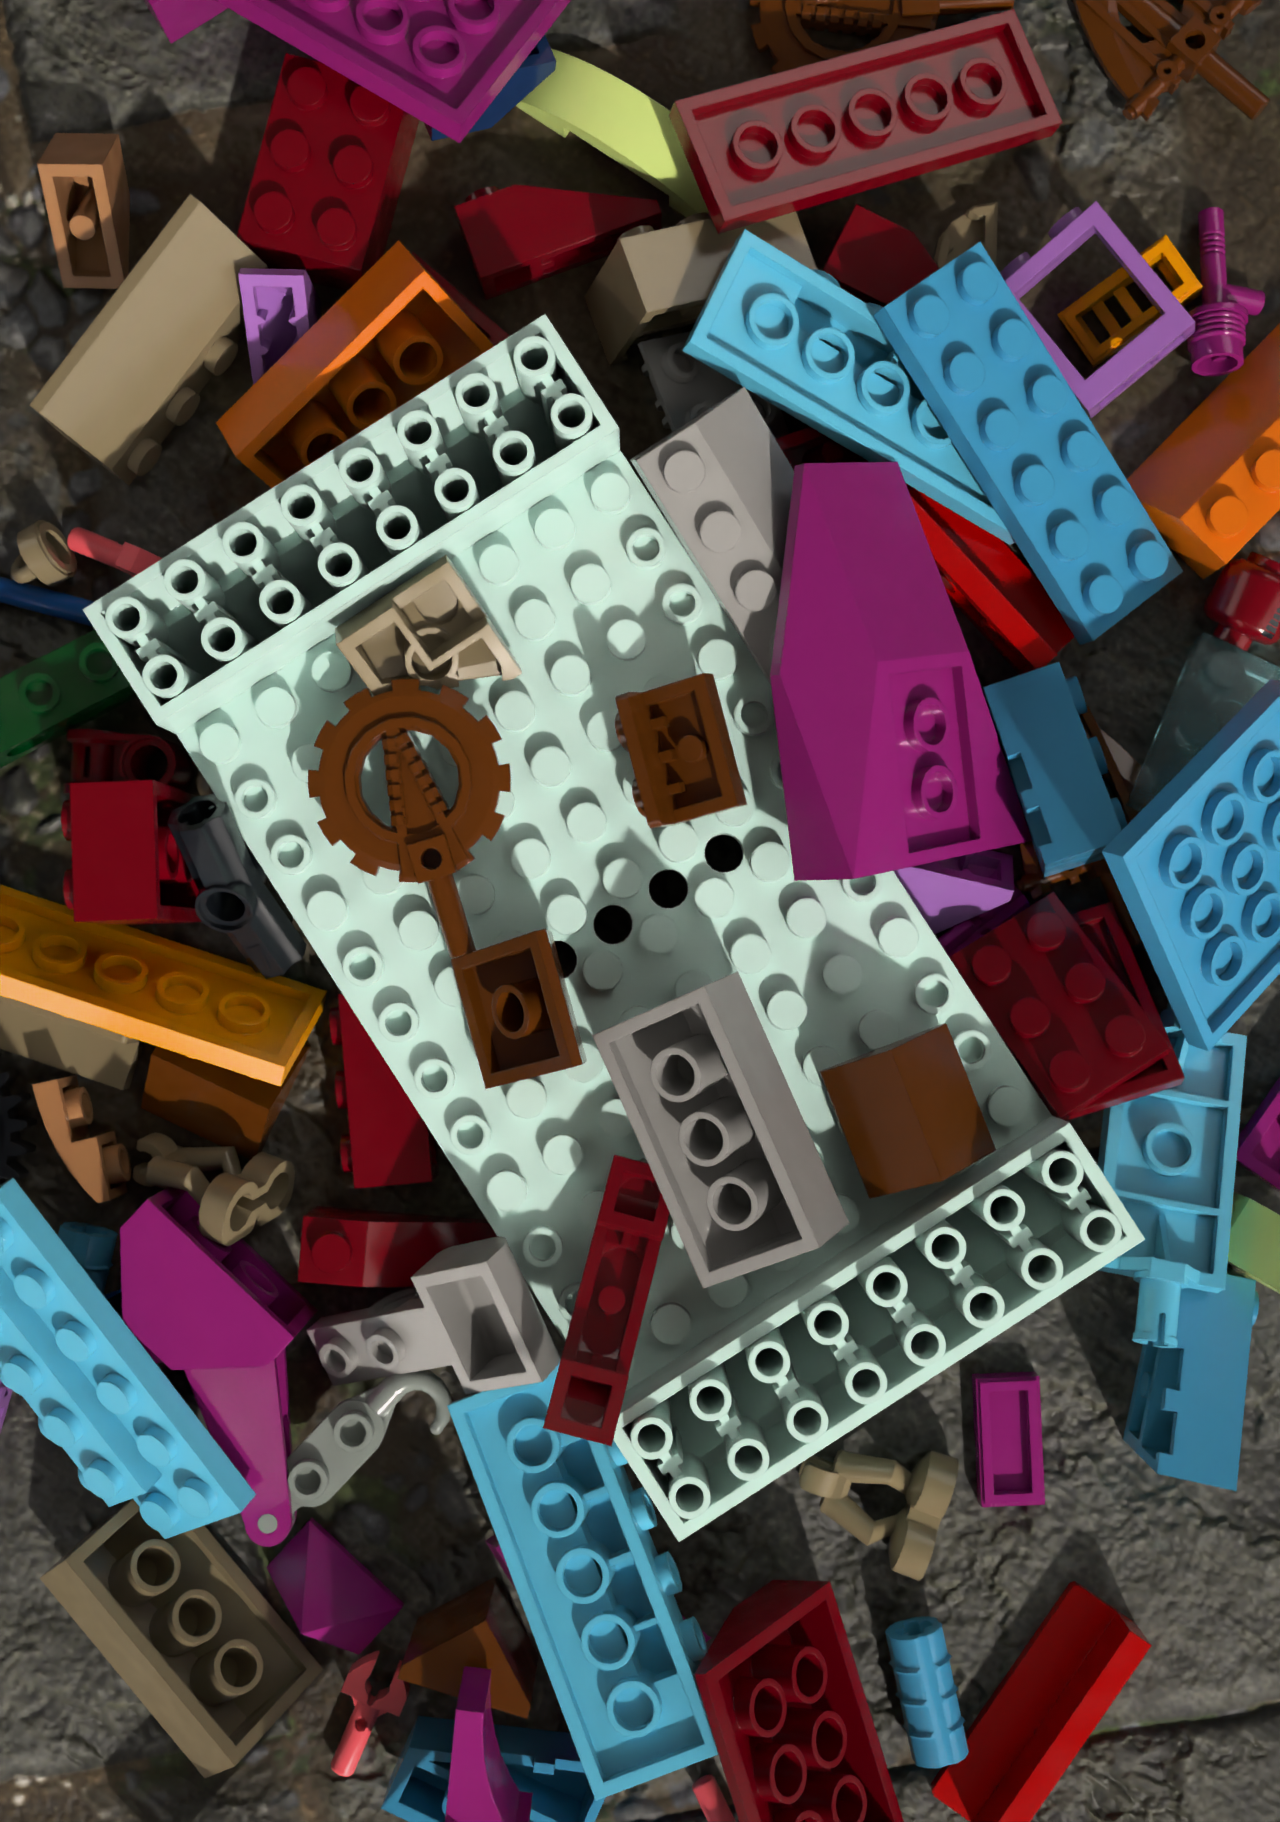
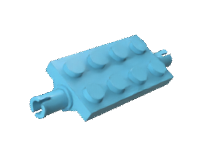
[1098,1000,1247,1348]

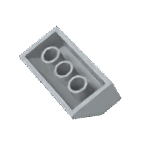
[630,386,794,685]
[592,971,849,1289]

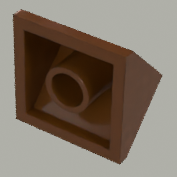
[451,929,587,1089]
[819,1023,996,1199]
[141,1044,311,1160]
[397,1576,538,1719]

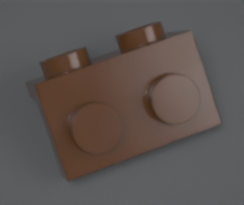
[615,673,747,828]

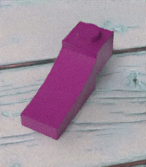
[445,1666,533,1822]

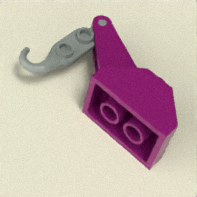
[120,1187,452,1547]

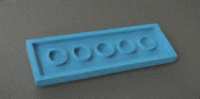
[873,241,1183,645]

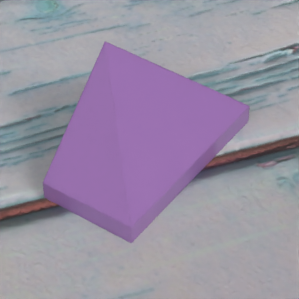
[238,268,321,385]
[894,850,1014,934]

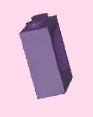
[1000,201,1195,418]

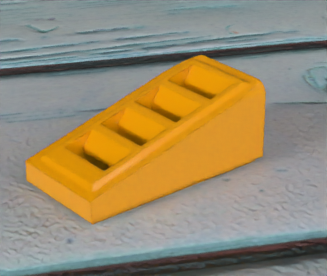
[1057,234,1202,368]

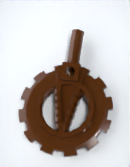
[750,0,1014,74]
[308,679,511,958]

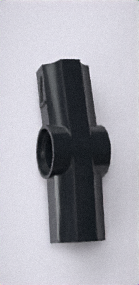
[167,794,307,979]

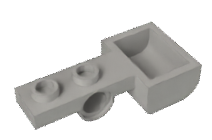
[306,1237,561,1394]

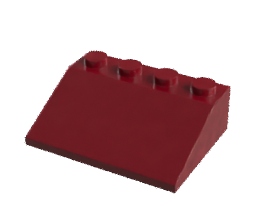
[694,1580,904,1822]

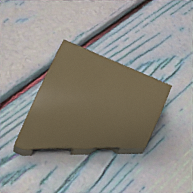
[335,555,522,696]

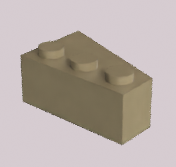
[584,211,817,366]

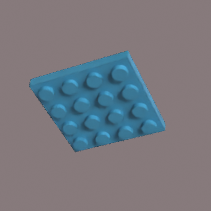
[1102,679,1280,1052]

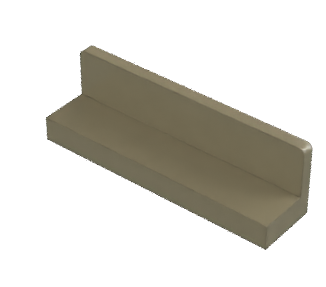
[0,996,145,1090]

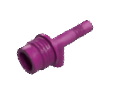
[1187,207,1265,376]

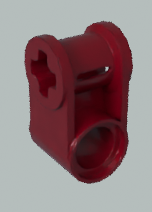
[63,729,194,795]

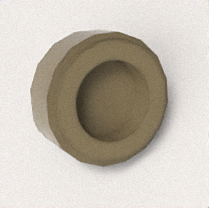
[10,520,77,587]

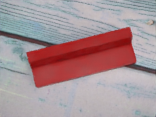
[906,484,1075,675]
[930,1581,1152,1822]

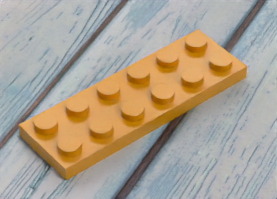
[0,884,327,1087]

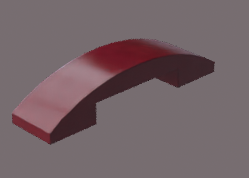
[543,1155,670,1446]

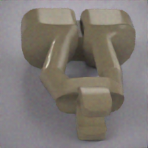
[133,1132,295,1246]
[799,1449,959,1581]

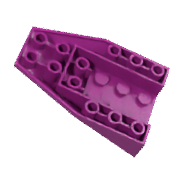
[770,462,1033,881]

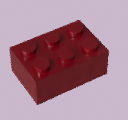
[237,53,419,291]
[61,780,202,925]

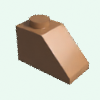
[37,133,130,289]

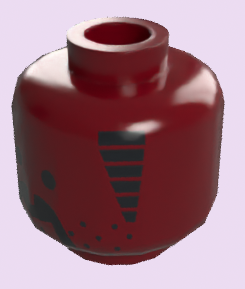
[1204,551,1280,652]

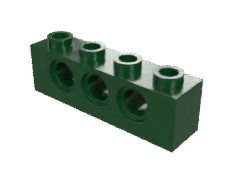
[0,629,138,768]

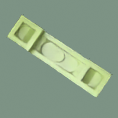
[516,49,709,217]

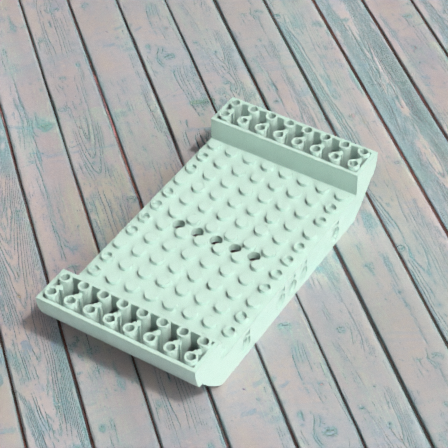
[82,314,1145,1542]

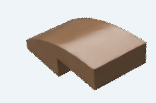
[32,1075,131,1203]

